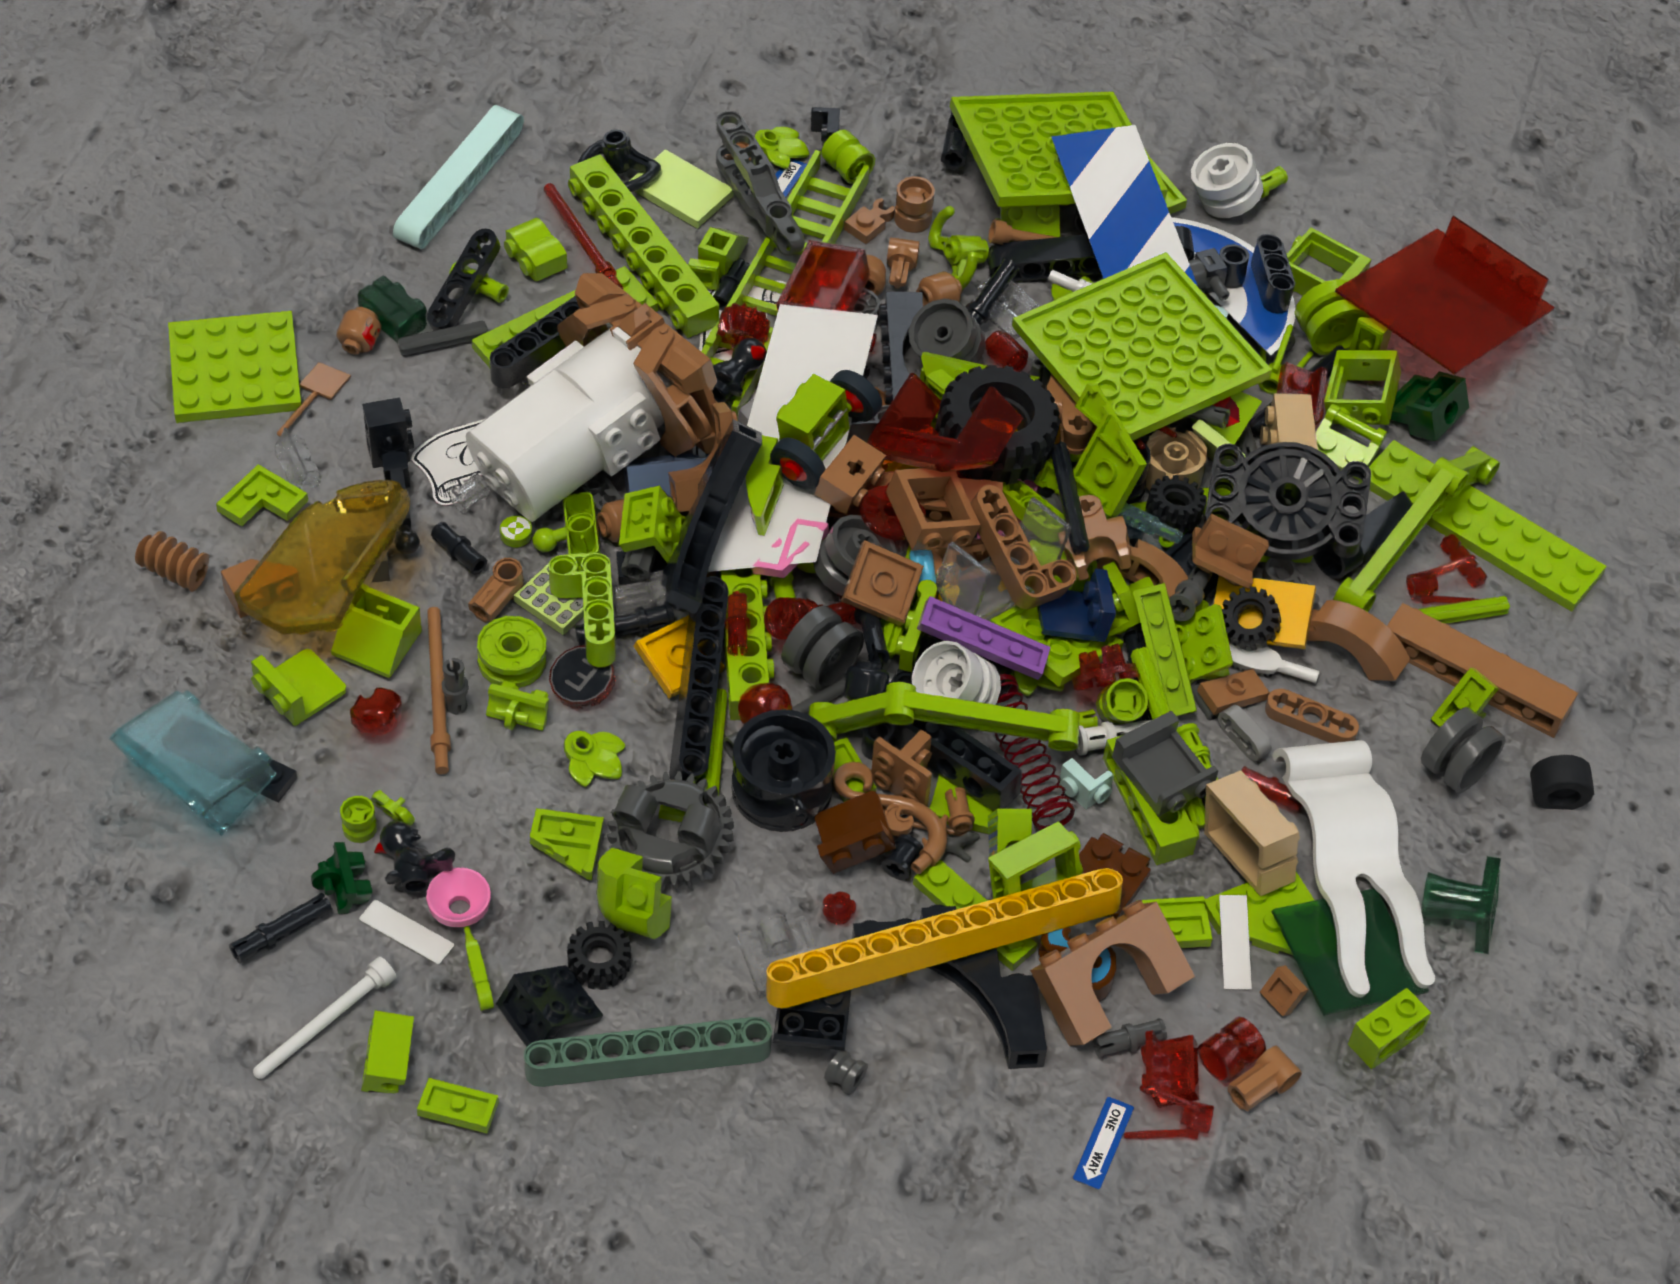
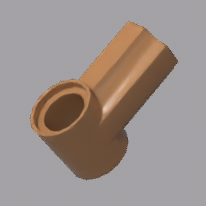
[468,558,524,623]
[1227,1045,1302,1112]

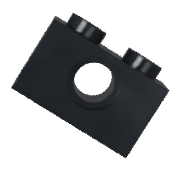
[362,397,414,468]

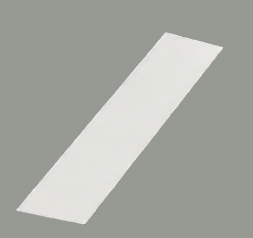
[708,304,878,572]

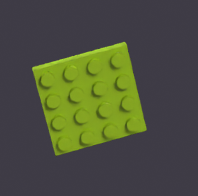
[168,311,301,423]

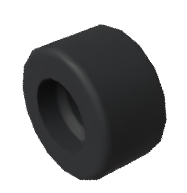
[1530,755,1594,810]

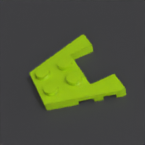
[1034,382,1147,516]

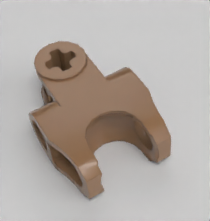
[1047,374,1094,455]
[1059,495,1131,581]

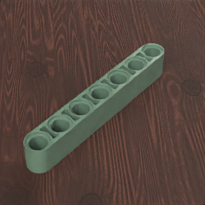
[524,1017,772,1087]

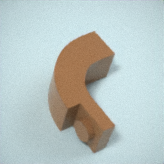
[668,402,738,512]
[1096,539,1188,621]
[1307,600,1410,681]

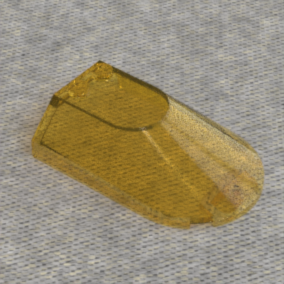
[234,480,411,635]

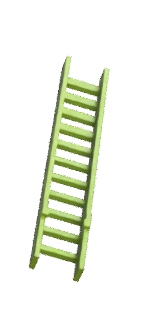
[701,150,870,420]

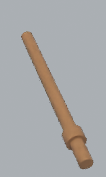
[427,607,451,774]

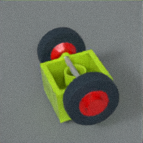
[770,370,882,490]

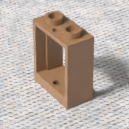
[886,466,980,551]

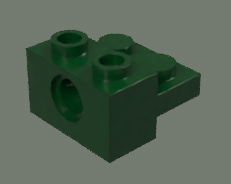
[1390,371,1469,442]

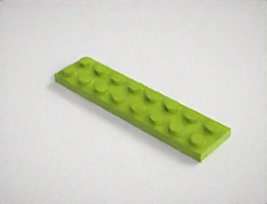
[1358,440,1607,612]

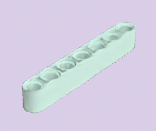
[393,105,524,249]

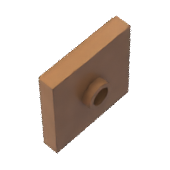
[841,540,924,626]

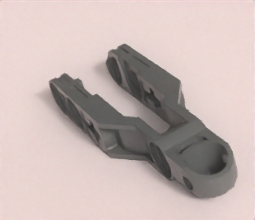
[716,111,805,256]

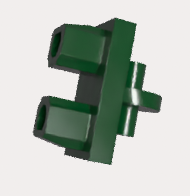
[311,842,372,914]

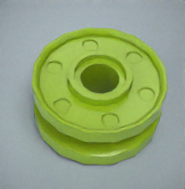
[477,616,546,688]

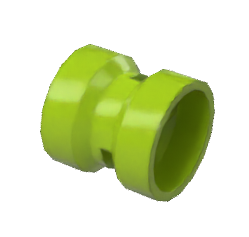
[340,796,377,843]

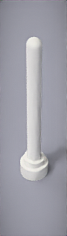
[253,956,397,1079]

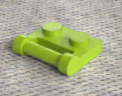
[1316,404,1388,480]

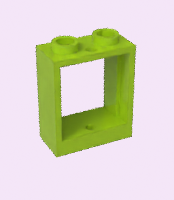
[1286,227,1372,296]
[1324,350,1401,425]
[988,821,1083,899]

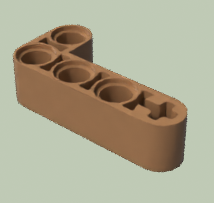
[970,485,1077,609]

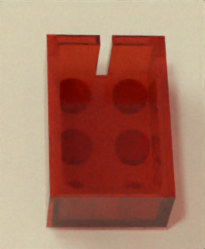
[776,240,870,312]

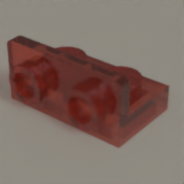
[1276,362,1328,425]

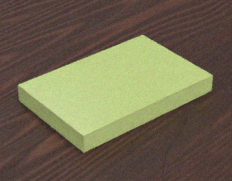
[629,149,734,229]

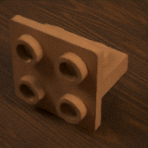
[1192,514,1269,589]
[871,730,932,807]

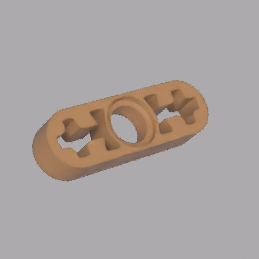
[1265,689,1359,743]

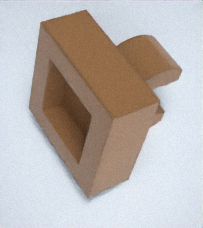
[1260,965,1309,1017]

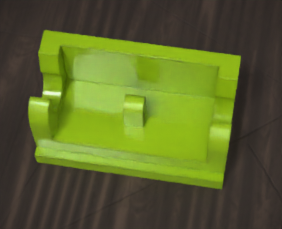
[361,1010,414,1093]

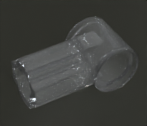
[612,571,676,616]

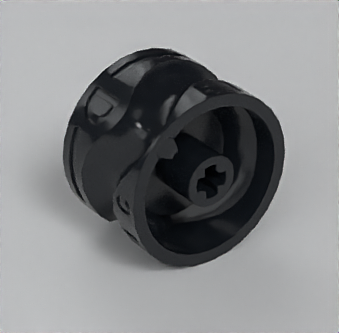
[731,709,836,832]

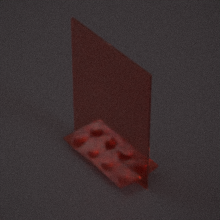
[1335,216,1555,375]

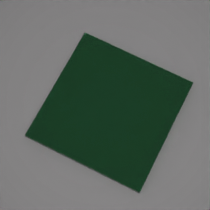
[1271,889,1429,1016]

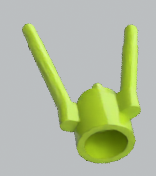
[1259,324,1313,394]

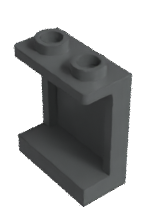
[1112,711,1218,817]

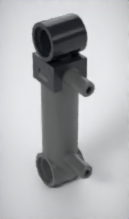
[1188,244,1249,300]

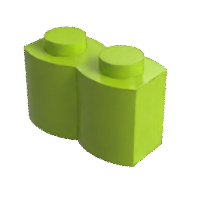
[504,217,568,282]

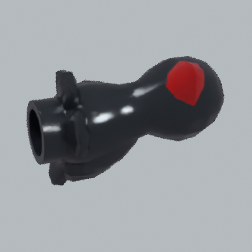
[712,338,767,403]
[374,820,455,893]

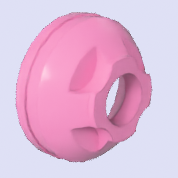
[426,868,491,927]

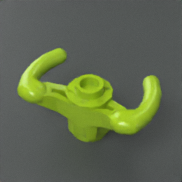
[928,206,989,291]

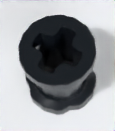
[881,834,924,880]

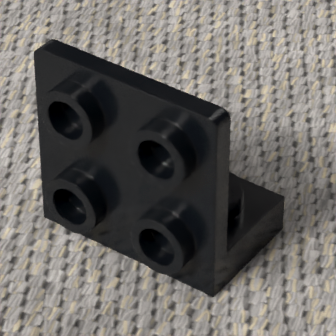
[496,965,603,1047]

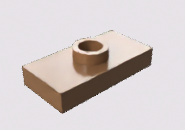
[1197,669,1270,715]

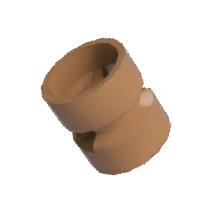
[894,176,935,233]

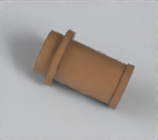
[945,787,975,833]

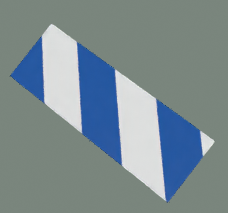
[1051,125,1198,287]

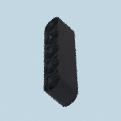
[490,296,580,388]

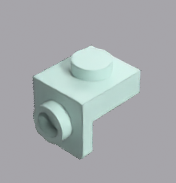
[1059,758,1114,809]

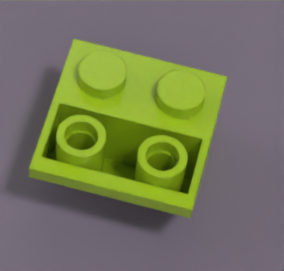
[331,584,422,679]

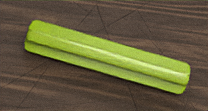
[1418,596,1510,624]

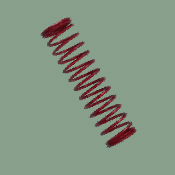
[995,674,1075,830]

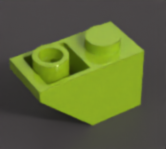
[698,227,749,277]

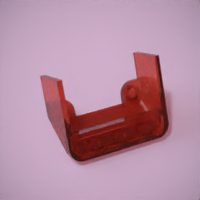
[867,373,1023,472]

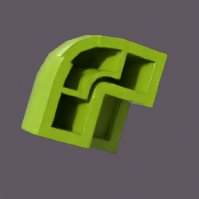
[596,848,672,939]

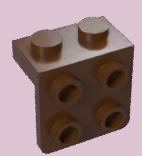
[815,791,896,874]

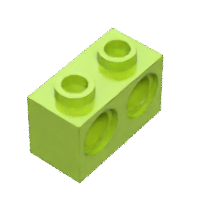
[1348,988,1431,1070]

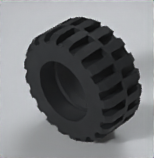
[935,365,1060,485]

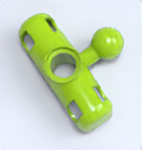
[532,492,600,554]

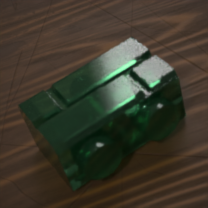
[357,275,427,343]

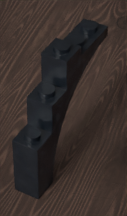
[661,419,762,614]
[852,905,1047,1069]

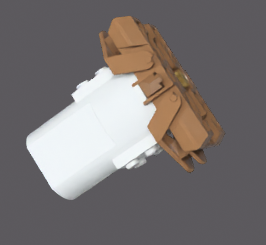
[466,273,718,522]

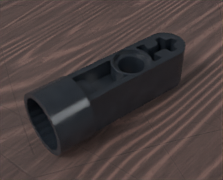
[1313,490,1413,579]

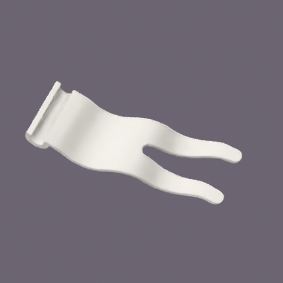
[1272,740,1435,998]

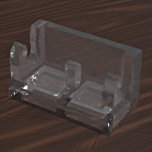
[974,279,1041,341]

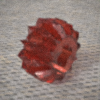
[717,302,770,349]

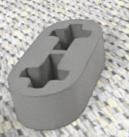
[1218,705,1272,761]

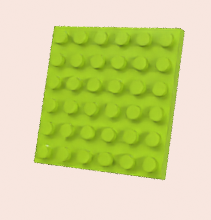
[949,91,1168,208]
[1012,252,1272,440]

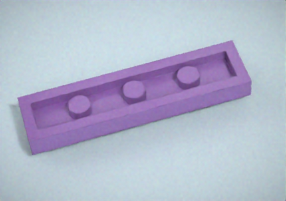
[917,596,1051,680]

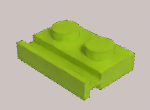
[1136,896,1213,948]

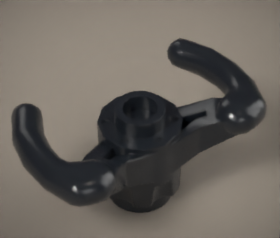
[578,130,661,192]

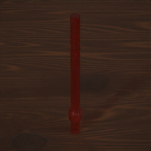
[544,183,623,289]

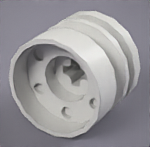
[912,641,1001,705]

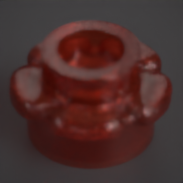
[822,891,856,925]

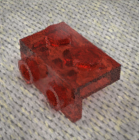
[1141,1030,1199,1108]

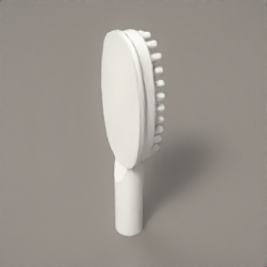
[1228,638,1320,683]

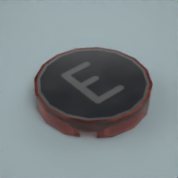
[549,646,616,709]

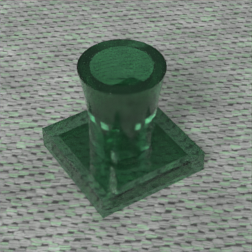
[1421,856,1501,954]

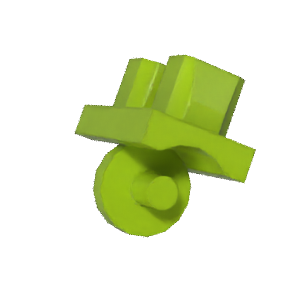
[486,681,549,731]

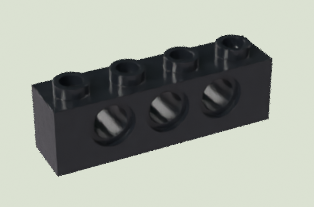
[894,720,1022,811]

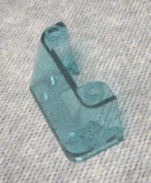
[109,690,277,836]

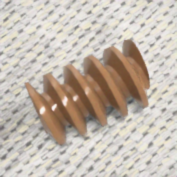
[135,531,209,592]

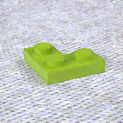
[216,464,308,526]

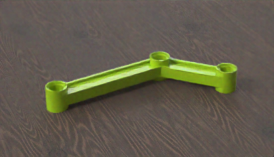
[1333,446,1500,612]
[809,682,1080,752]

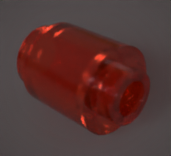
[985,330,1028,372]

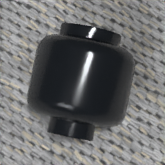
[844,661,890,701]

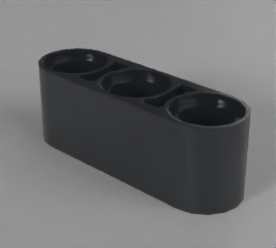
[1251,234,1295,313]

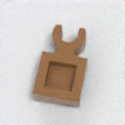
[844,198,895,244]

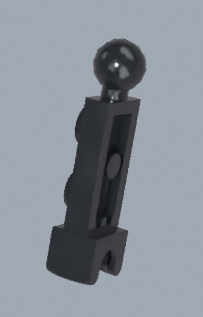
[381,451,420,554]

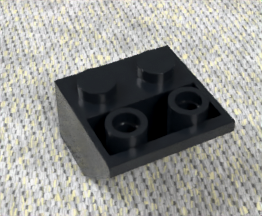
[773,990,851,1051]

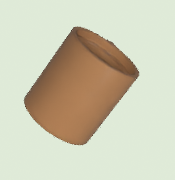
[886,237,920,289]

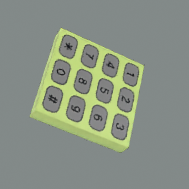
[514,563,584,635]

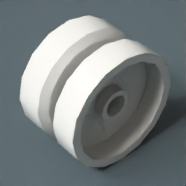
[1191,143,1263,218]

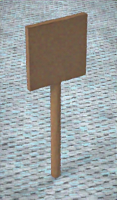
[277,362,351,437]

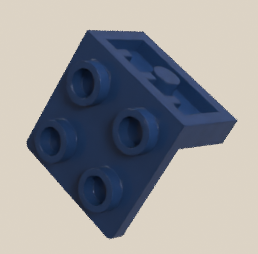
[1037,568,1116,642]

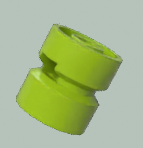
[821,129,876,184]
[1096,678,1148,725]

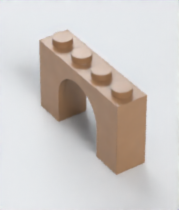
[1030,900,1195,1046]

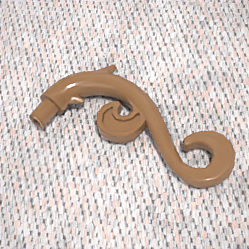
[833,762,948,874]

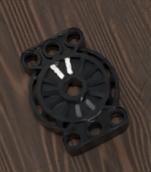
[1204,442,1371,560]

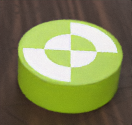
[500,516,532,547]

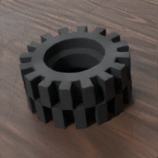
[1145,475,1207,533]
[1222,586,1281,650]
[567,921,631,990]

